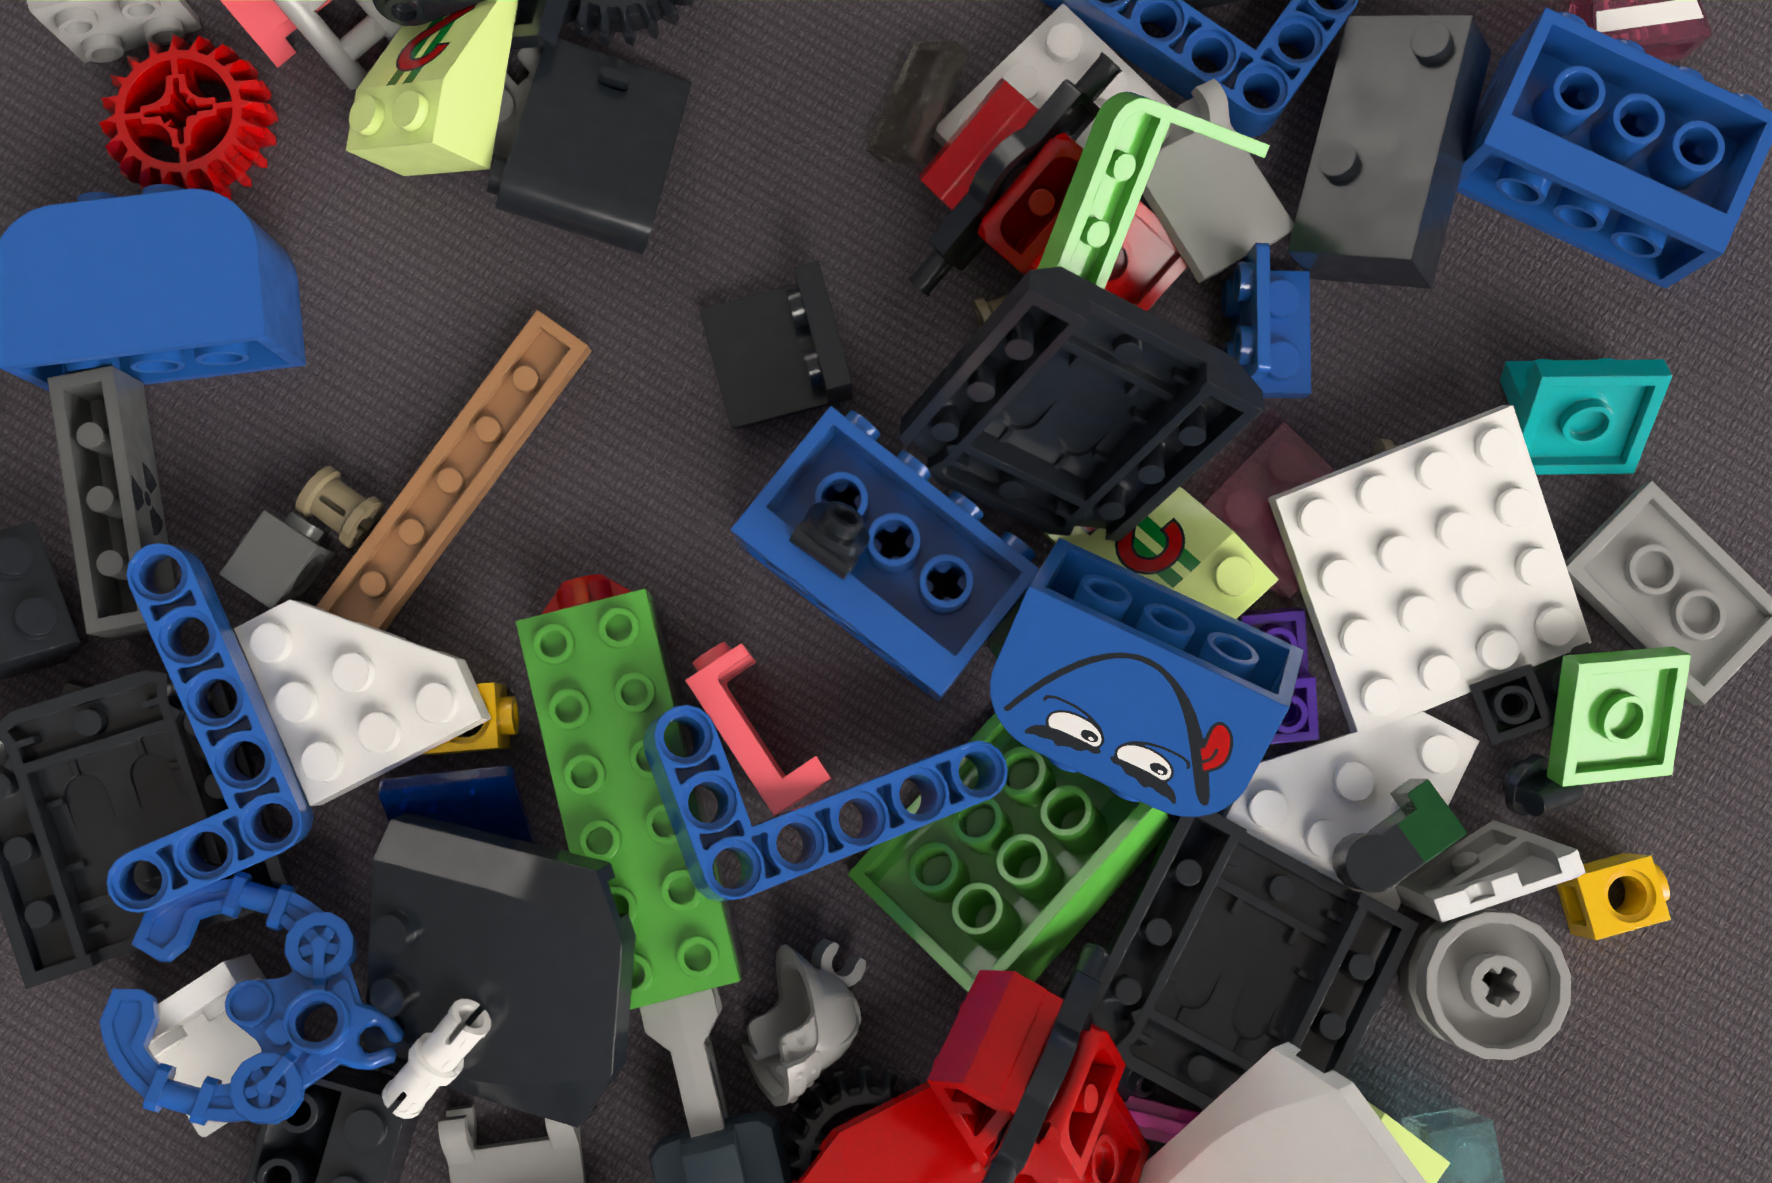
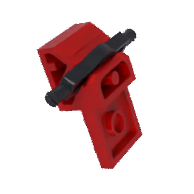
[908,52,1188,311]
[927,943,1150,1183]

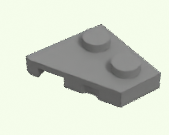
[1395,820,1586,922]

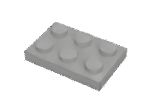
[1565,481,1772,706]

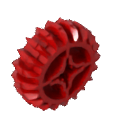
[99,34,279,200]

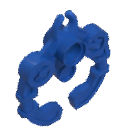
[99,871,405,1126]

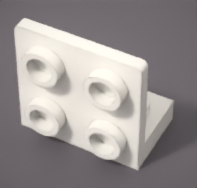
[148,954,266,1137]

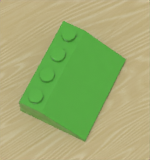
[847,713,1171,993]

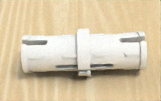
[382,999,491,1119]

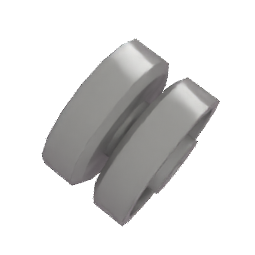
[1399,908,1571,1060]

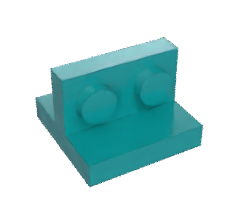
[1500,358,1673,475]

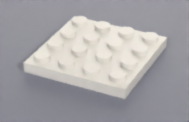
[1268,405,1592,735]

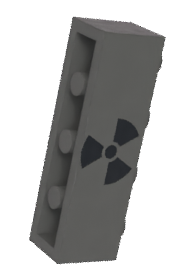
[47,366,176,640]

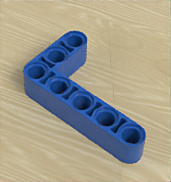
[1041,0,1359,137]
[106,543,314,913]
[643,705,1008,901]

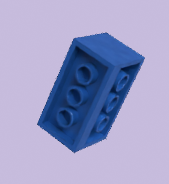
[1456,7,1772,289]
[730,406,1039,704]

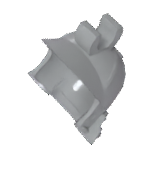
[741,939,866,1107]

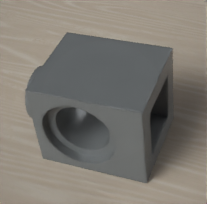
[219,510,336,609]

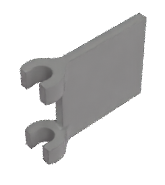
[1143,79,1294,283]
[438,1104,586,1183]

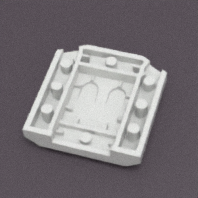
[1138,1042,1427,1183]

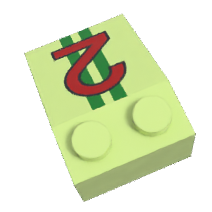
[346,0,518,176]
[1043,487,1279,619]

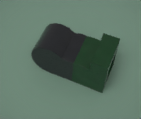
[1332,779,1468,892]

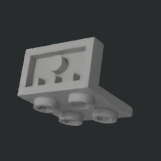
[27,0,201,63]

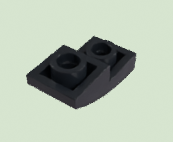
[1468,642,1592,746]

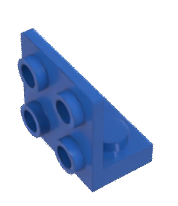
[1220,243,1311,399]

